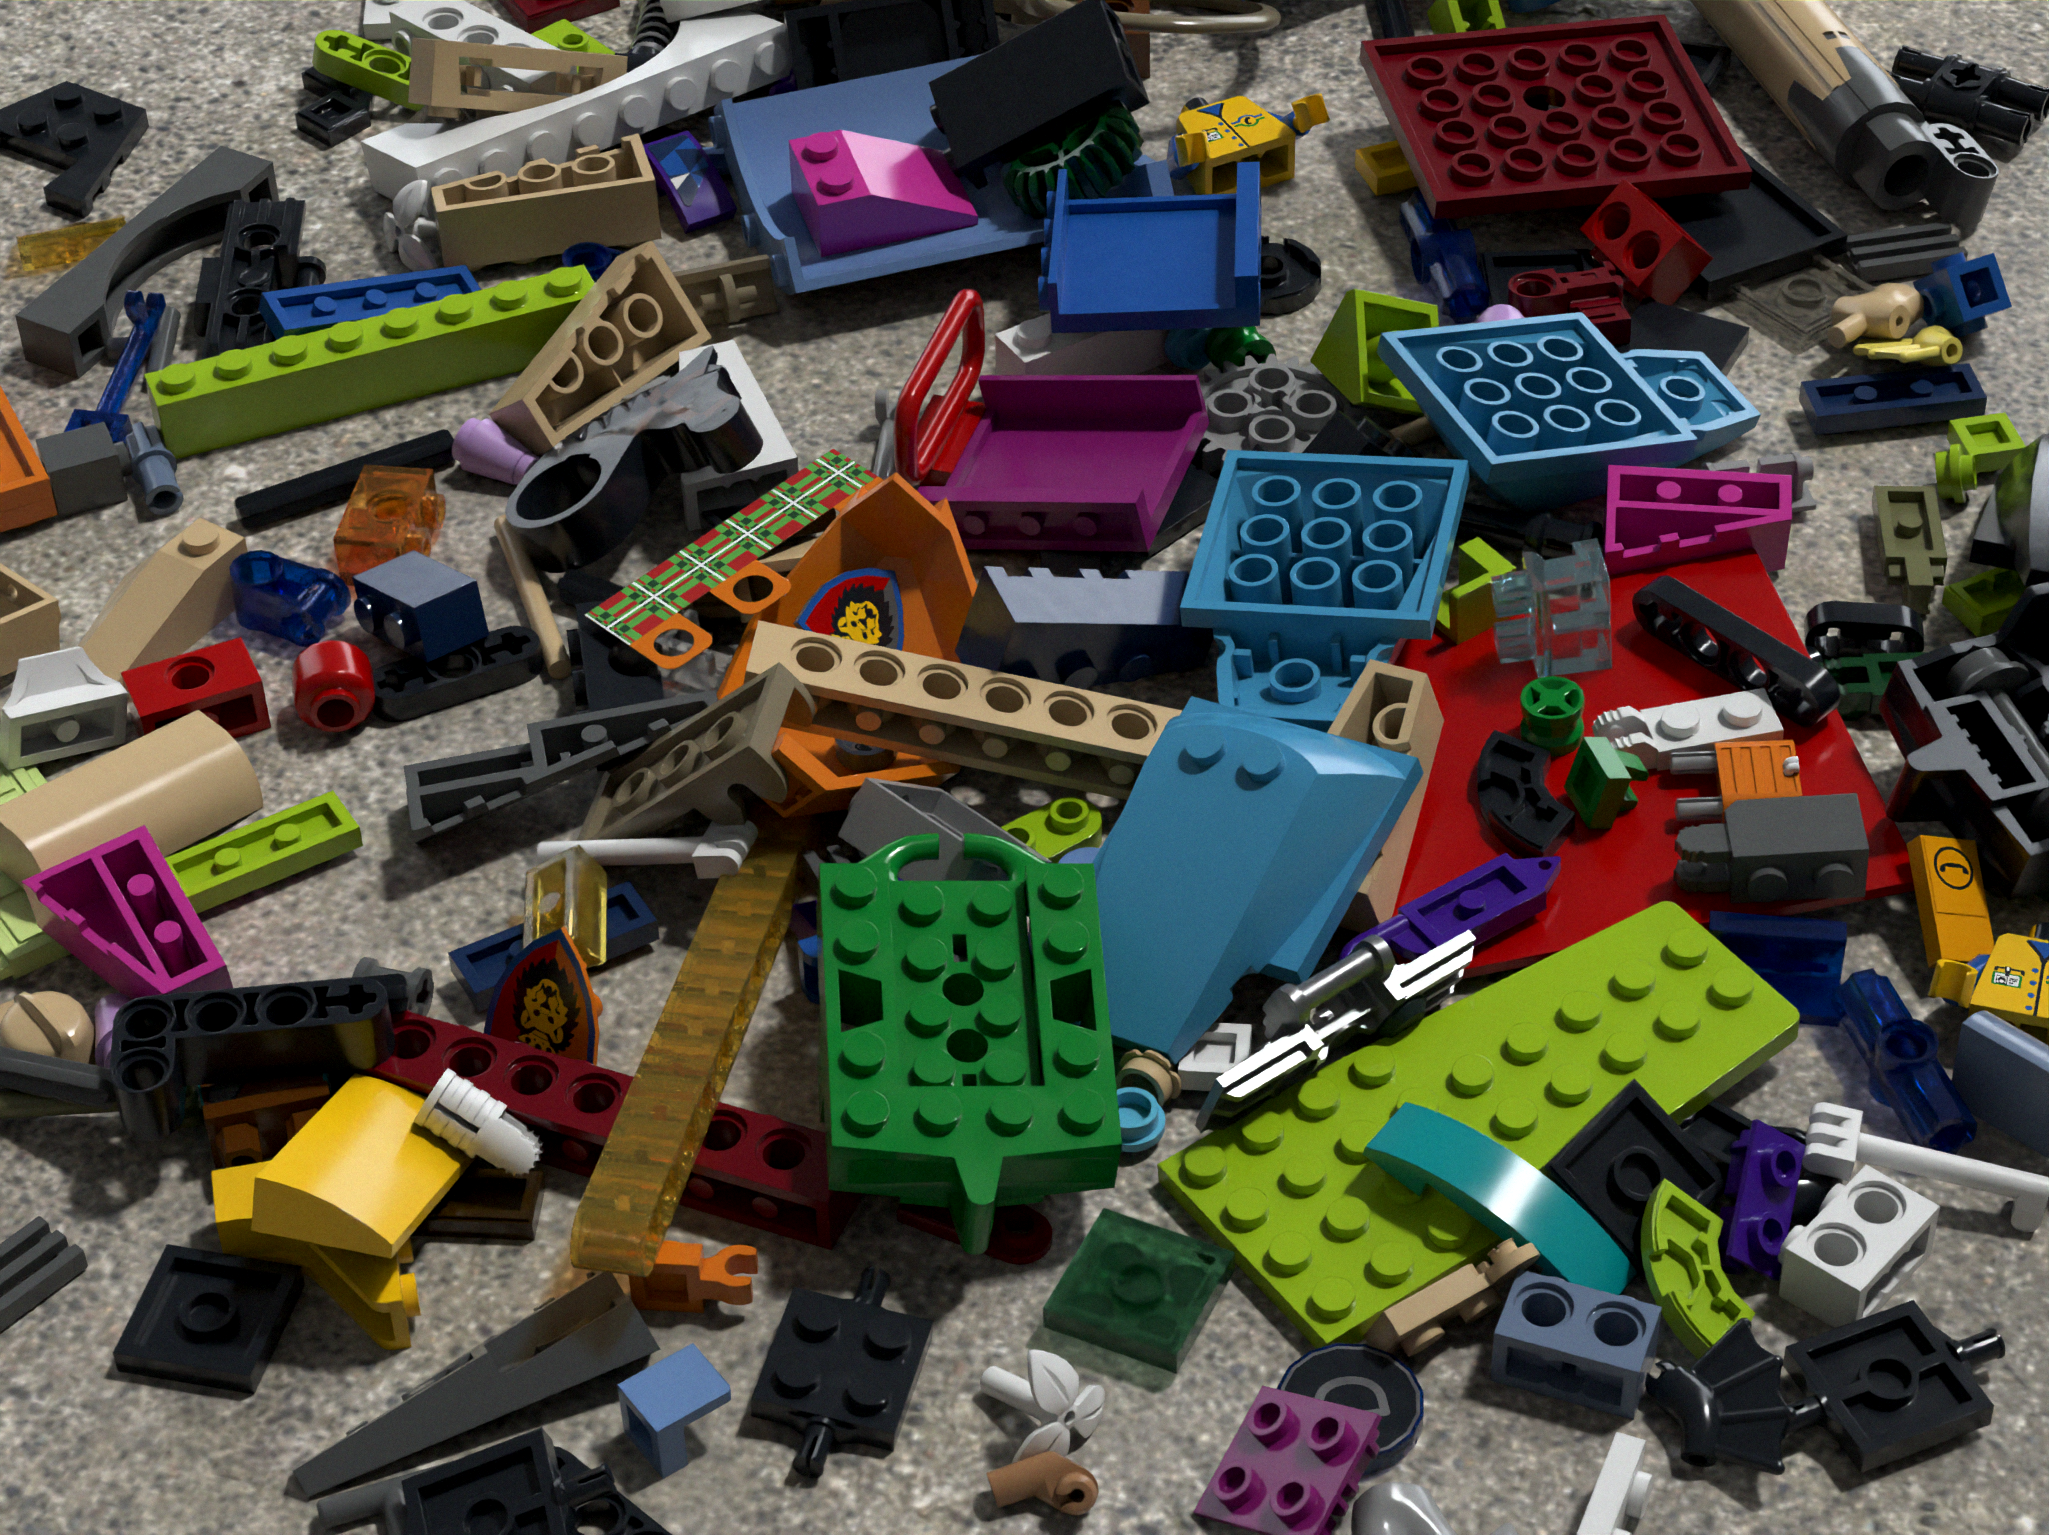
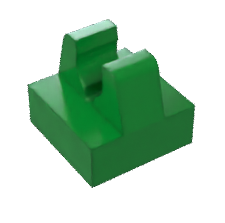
[1564,737,1649,829]

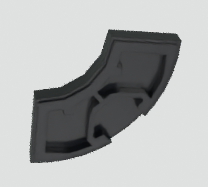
[1477,730,1576,859]

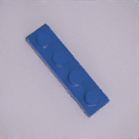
[258,265,481,340]

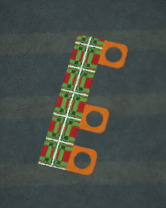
[585,449,884,669]

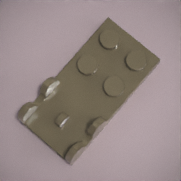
[577,662,815,872]

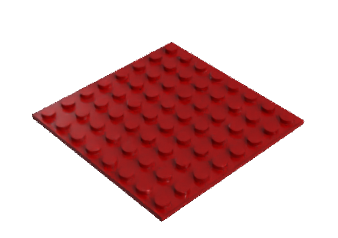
[1391,548,1915,979]

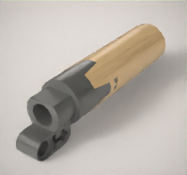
[1690,0,1999,225]

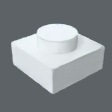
[1178,1022,1252,1091]

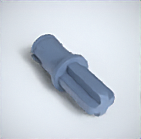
[126,422,184,515]

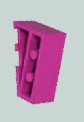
[1601,465,1792,577]
[21,825,233,1000]

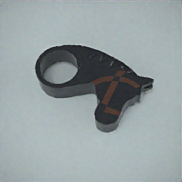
[505,346,763,573]

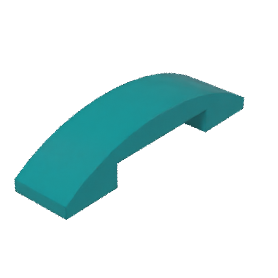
[1362,1102,1637,1295]

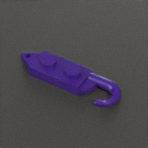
[1338,853,1561,962]

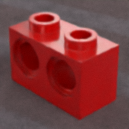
[1580,179,1713,306]

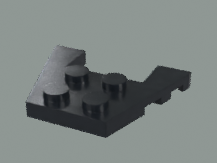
[0,81,149,219]

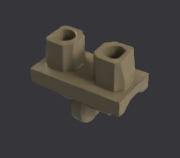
[672,254,778,326]

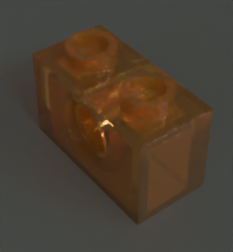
[333,465,446,586]

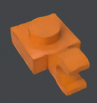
[627,1240,759,1313]

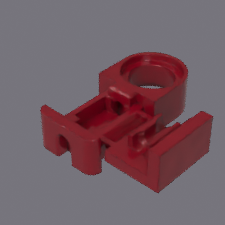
[1508,261,1631,345]

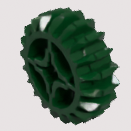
[999,99,1144,220]

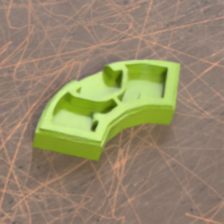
[1641,1178,1755,1360]

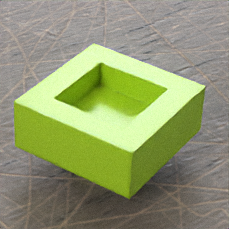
[1947,412,2026,473]

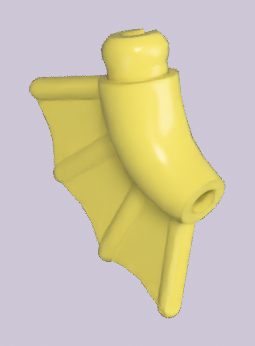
[1853,325,1963,366]

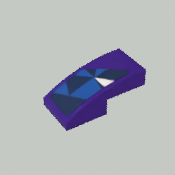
[643,131,737,234]

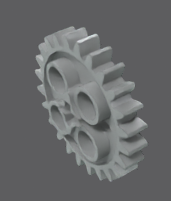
[1191,354,1366,474]

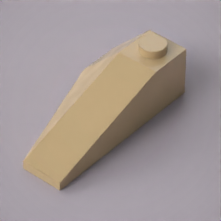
[77,518,256,687]

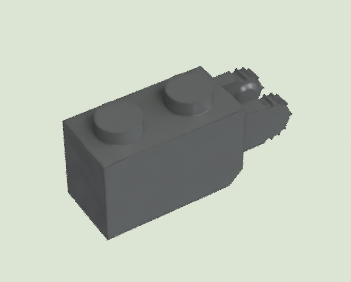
[1673,793,1869,904]

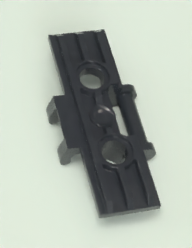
[194,198,327,360]

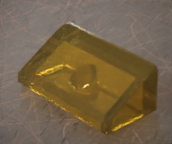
[15,214,126,271]
[523,844,607,967]

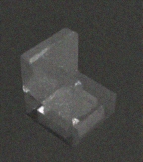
[654,608,733,699]

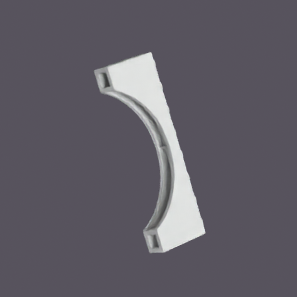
[360,6,792,218]

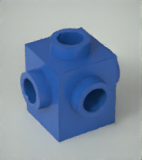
[1913,252,2012,338]

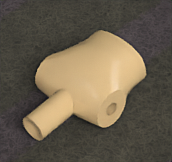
[1827,283,1924,348]

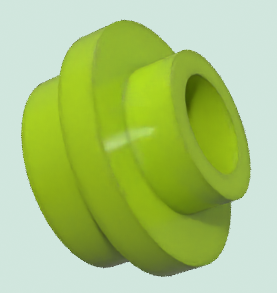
[1935,444,1977,504]

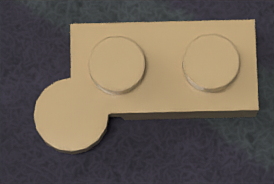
[1363,1238,1541,1357]

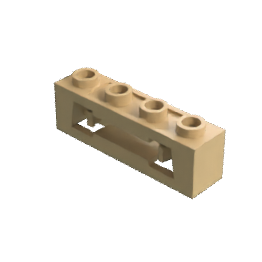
[408,38,628,119]

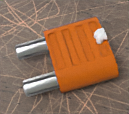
[1669,740,1802,823]

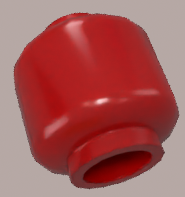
[291,640,375,732]

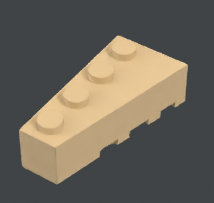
[431,133,662,272]
[489,240,711,456]
[1327,659,1444,933]

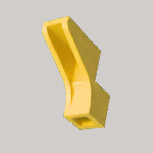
[211,1161,421,1350]

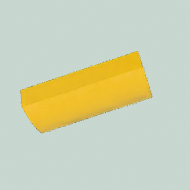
[251,1073,478,1258]

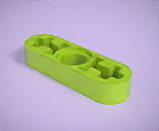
[312,30,428,115]

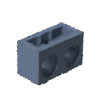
[1490,1269,1662,1420]

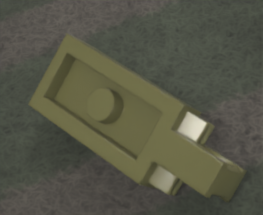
[1871,486,1948,614]

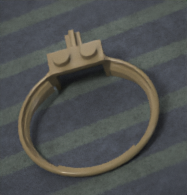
[993,0,1281,34]

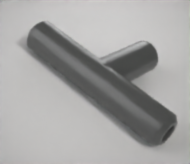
[105,306,181,374]
[316,1461,452,1535]

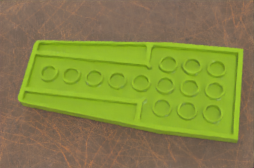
[1157,901,1800,1351]

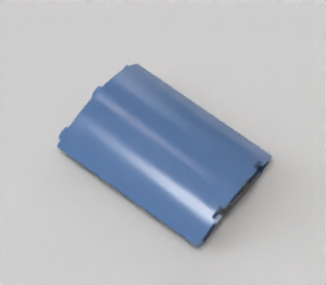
[709,55,1174,295]

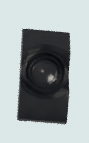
[783,0,1000,91]

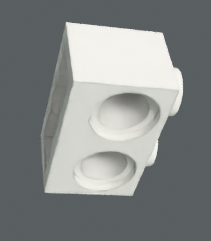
[1778,1165,1940,1329]

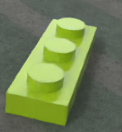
[165,790,363,914]

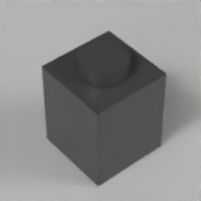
[36,422,133,518]

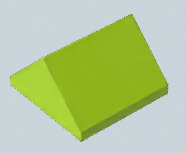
[1310,288,1439,417]

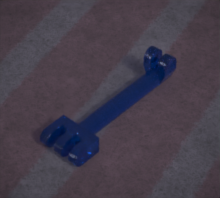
[64,290,166,446]

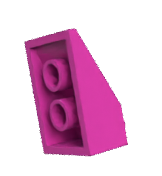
[789,130,978,257]

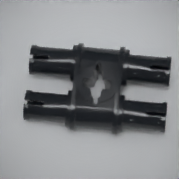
[1886,45,2049,147]

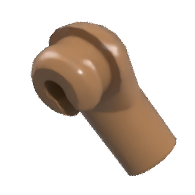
[986,1451,1099,1515]

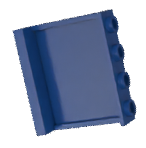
[1038,162,1262,333]

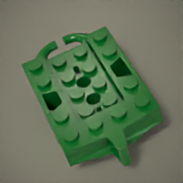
[816,833,1122,1255]

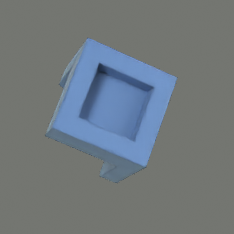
[617,1343,731,1479]

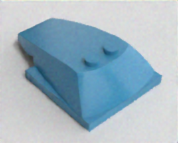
[1376,312,1761,513]
[1180,450,1469,733]
[1070,696,1424,1065]

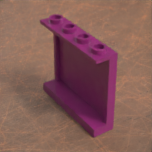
[917,375,1209,552]

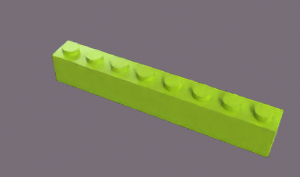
[144,264,595,459]

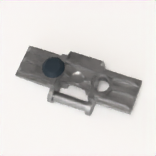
[1195,930,1476,1133]

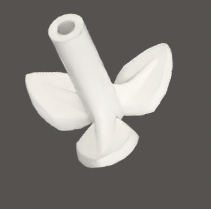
[383,180,439,272]
[980,1350,1105,1464]

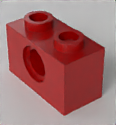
[120,637,271,739]

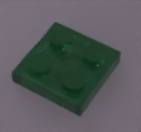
[1043,1208,1235,1374]

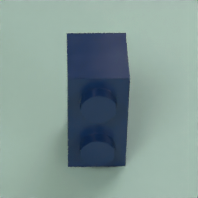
[352,550,489,663]

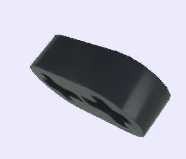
[1804,601,1924,662]

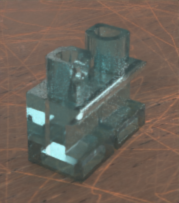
[1490,538,1612,678]

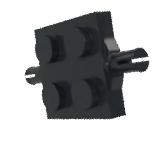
[751,1267,934,1478]
[1782,1300,2005,1473]
[401,1427,617,1535]

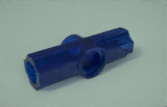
[1399,191,1489,324]
[1831,968,1977,1155]

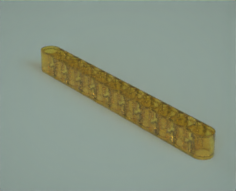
[570,799,822,1277]

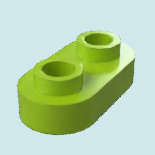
[1000,797,1102,863]

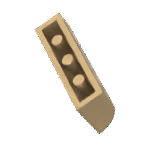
[0,710,263,889]

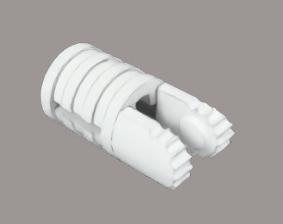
[413,1068,544,1176]

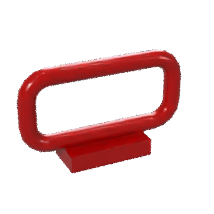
[893,289,986,486]

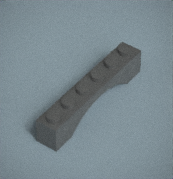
[15,146,280,379]

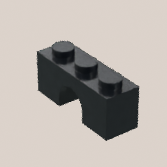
[566,600,664,772]

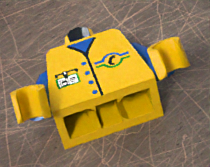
[1166,93,1330,195]
[1928,922,2049,1045]

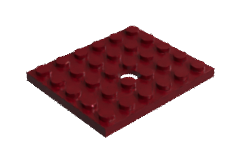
[1359,14,1752,219]

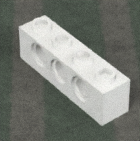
[389,0,578,114]

